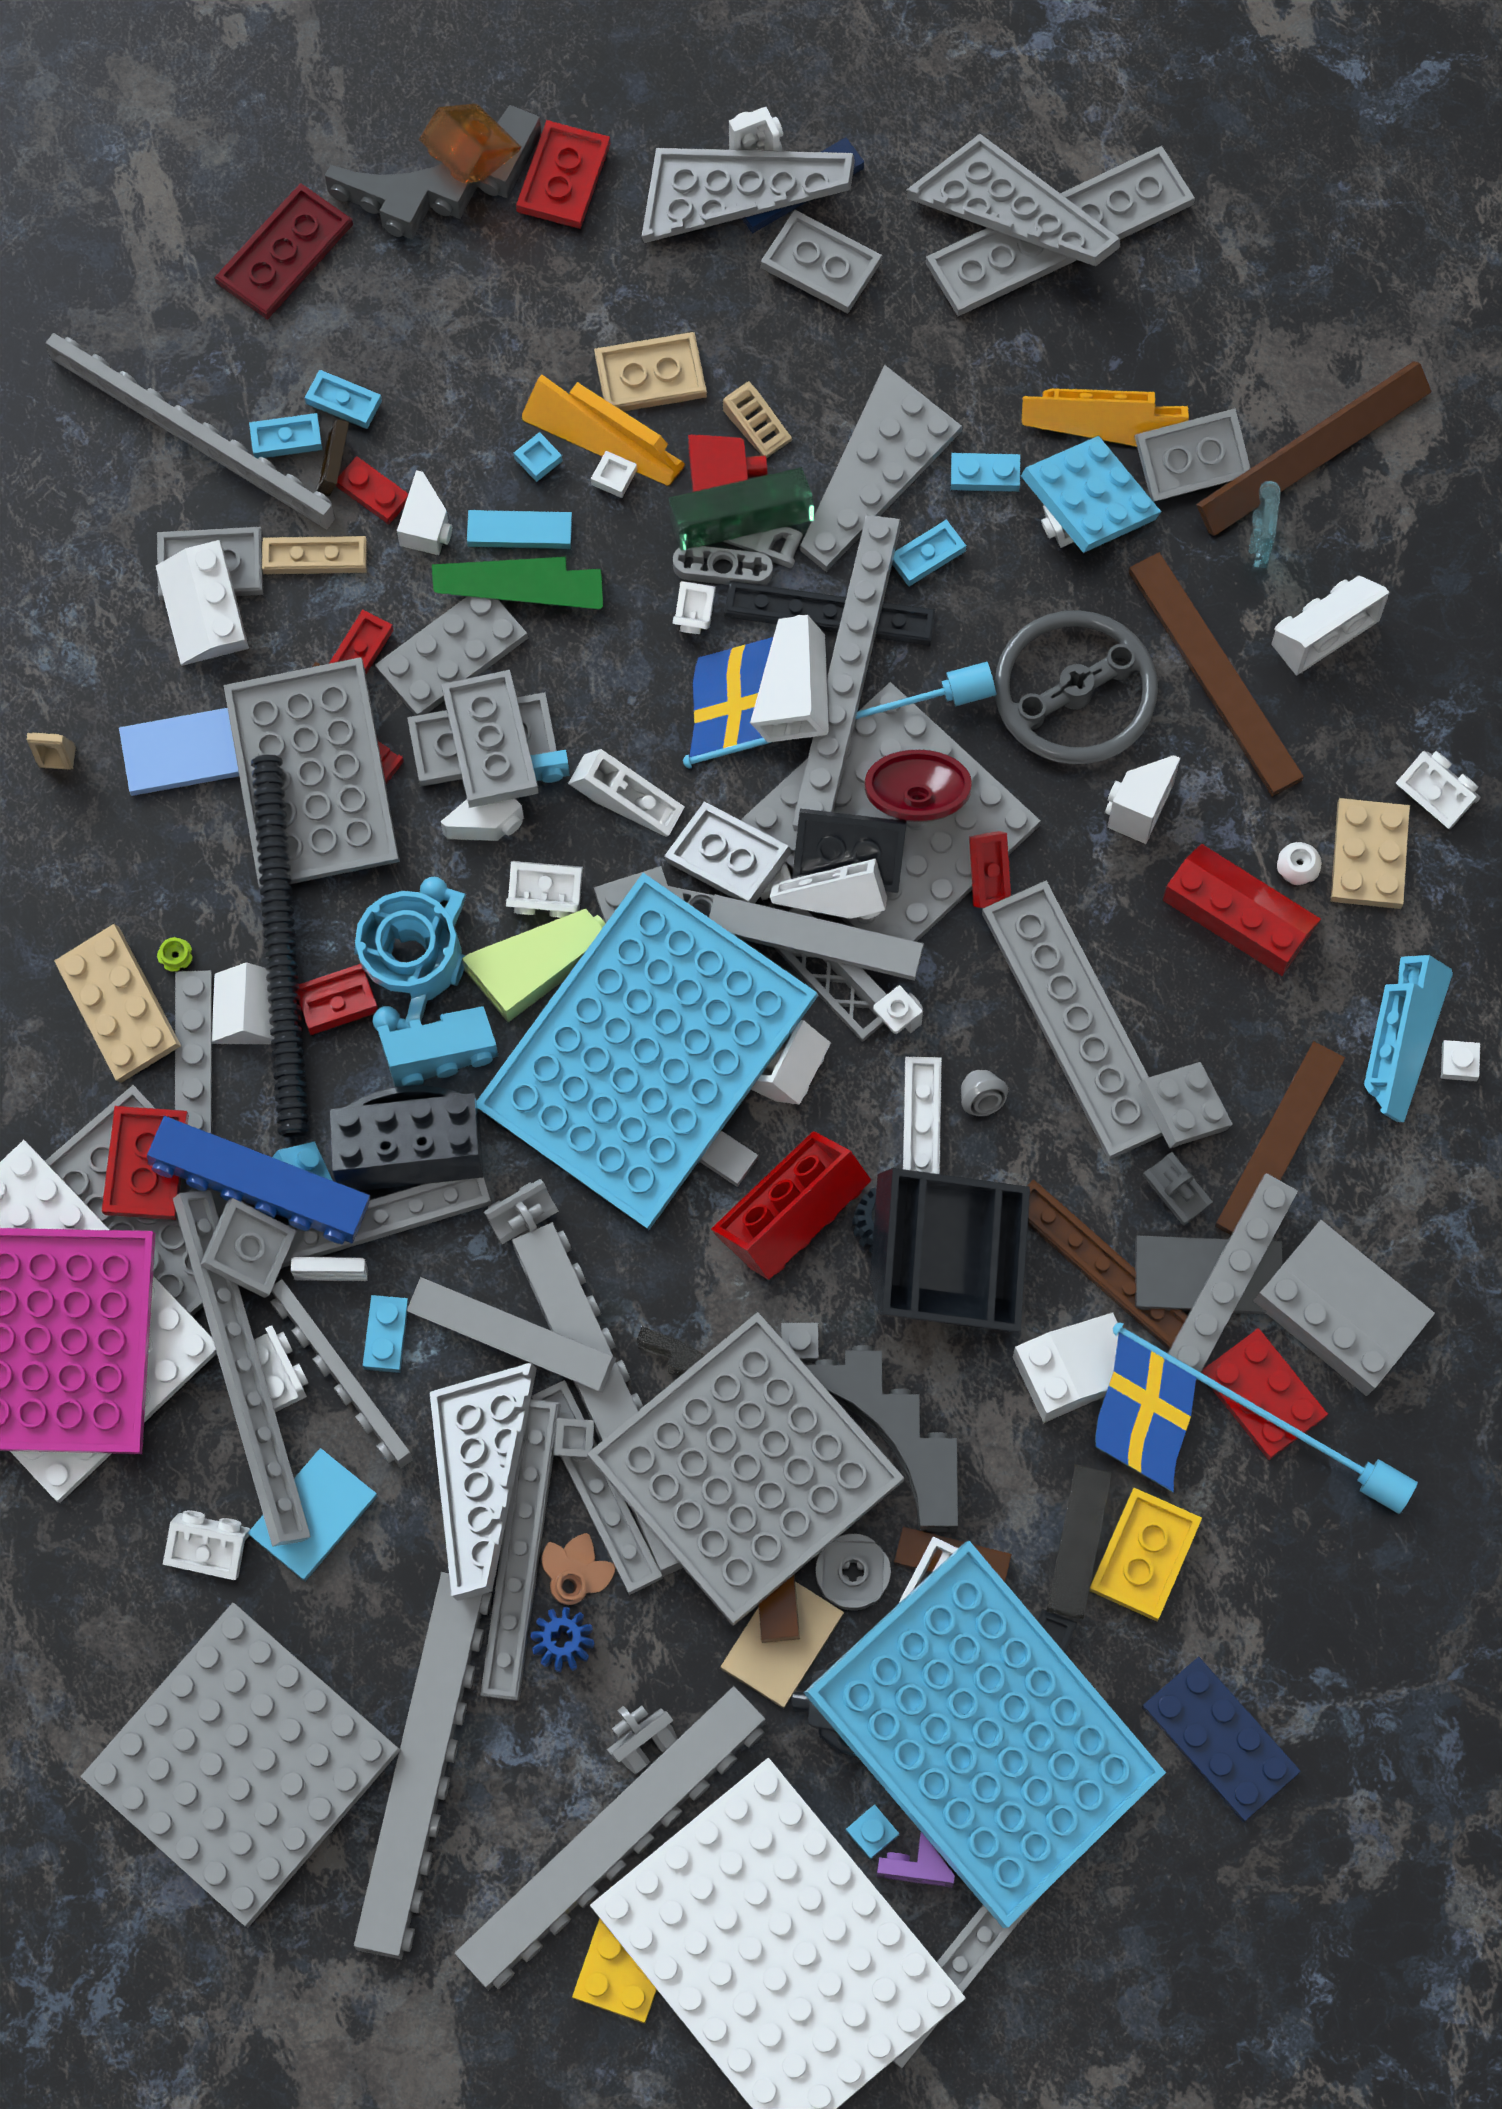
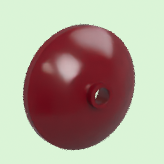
[865,750,972,822]

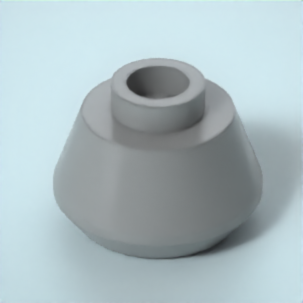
[961,1070,1008,1116]

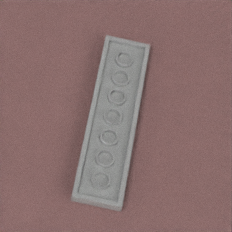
[926,146,1195,316]
[982,880,1163,1160]

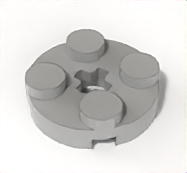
[816,1534,891,1610]

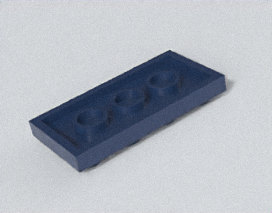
[1142,1656,1301,1823]

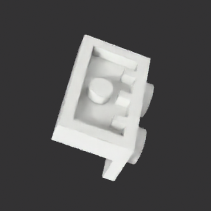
[1396,751,1481,829]
[254,1325,308,1412]
[163,1510,250,1580]

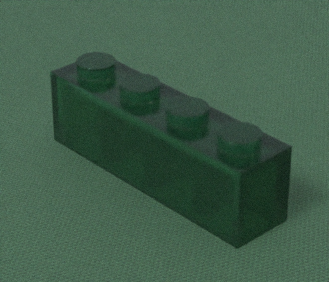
[669,467,814,551]

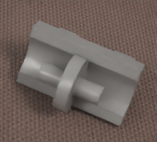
[484,1179,559,1244]
[607,1705,678,1774]

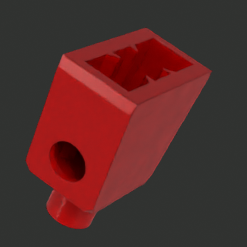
[688,435,768,509]

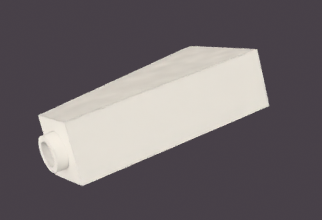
[750,615,829,742]

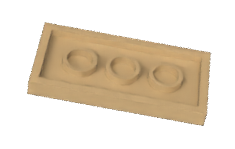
[54,924,181,1083]

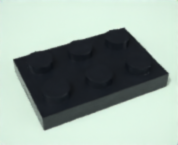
[792,808,907,893]

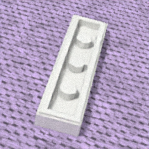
[903,1057,941,1174]

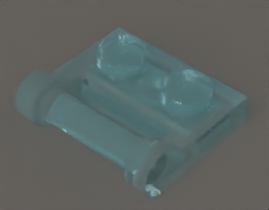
[1249,481,1281,568]

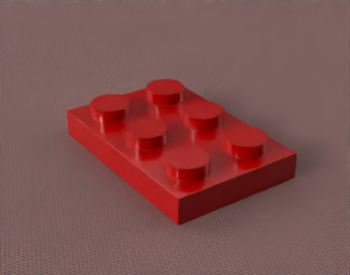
[516,120,611,229]
[102,1106,189,1220]
[1201,1328,1328,1460]

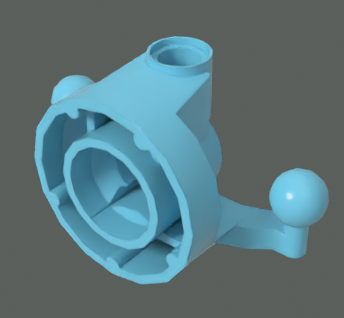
[354,877,466,1032]

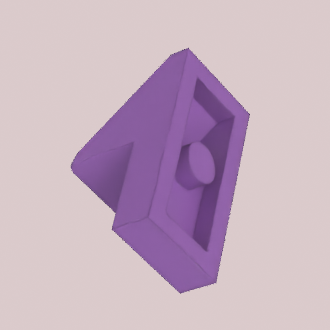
[876,1832,955,1888]

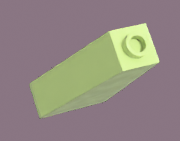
[462,909,606,1022]

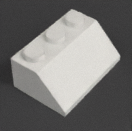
[156,540,249,666]
[1271,576,1389,676]

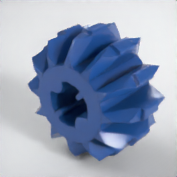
[530,1607,595,1673]

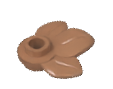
[542,1533,615,1605]

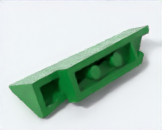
[432,557,603,609]

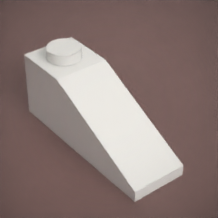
[568,749,684,837]
[770,859,887,919]

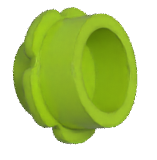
[157,937,193,972]

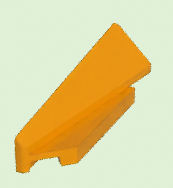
[522,374,685,486]
[1022,388,1189,447]

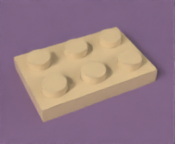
[1330,798,1410,909]

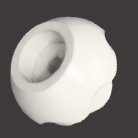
[1277,842,1322,885]

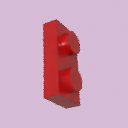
[336,456,409,525]
[329,609,394,674]
[969,831,1011,908]

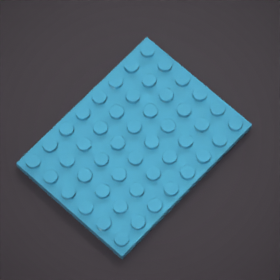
[476,873,819,1230]
[803,1541,1166,1928]

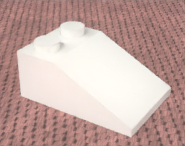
[1013,1313,1118,1423]

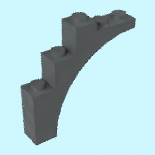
[325,105,541,240]
[805,1345,958,1534]

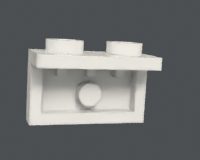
[729,107,783,151]
[506,861,583,918]

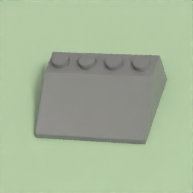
[1253,1220,1435,1396]

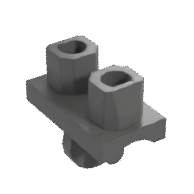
[1143,1152,1213,1226]

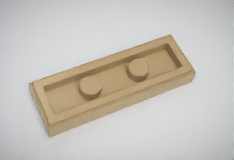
[262,536,367,574]

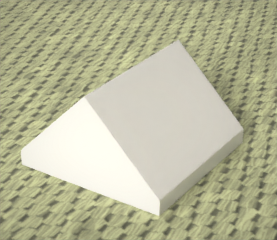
[211,962,274,1044]

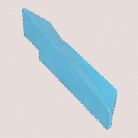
[1364,955,1453,1122]

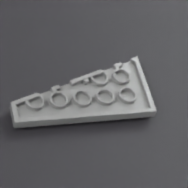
[906,134,1120,266]
[641,148,855,243]

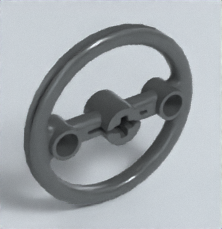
[994,610,1158,764]

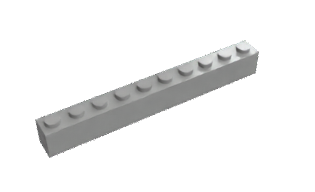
[512,1222,683,1577]
[354,1572,492,1960]
[454,1686,765,1991]

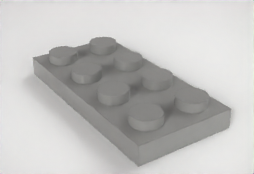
[375,596,528,716]
[441,670,539,808]
[407,692,557,787]

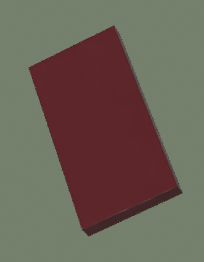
[214,183,353,320]

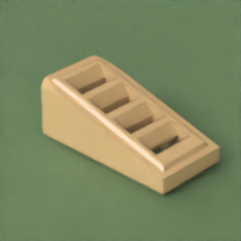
[723,381,792,458]
[27,733,76,770]

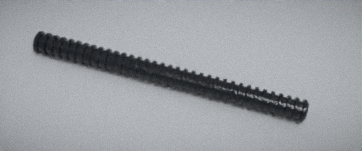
[251,755,310,1137]

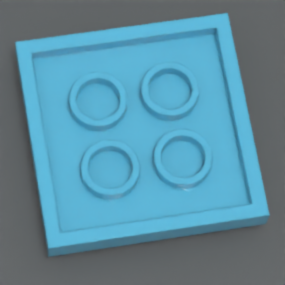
[1021,436,1161,553]

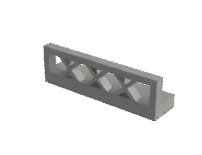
[774,908,887,1042]

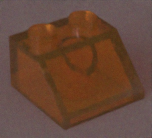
[419,103,522,183]

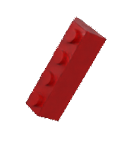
[1163,844,1321,976]
[711,1131,872,1280]

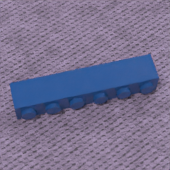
[147,1116,370,1244]

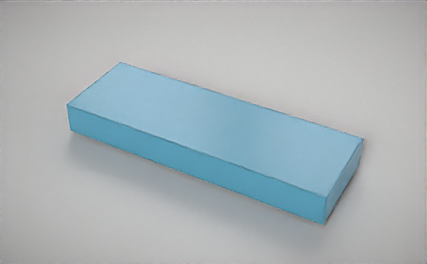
[467,510,572,549]

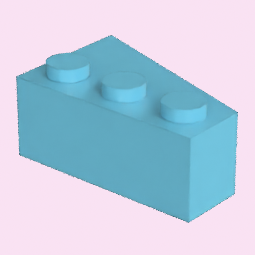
[377,1006,498,1087]

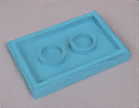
[248,1448,378,1582]

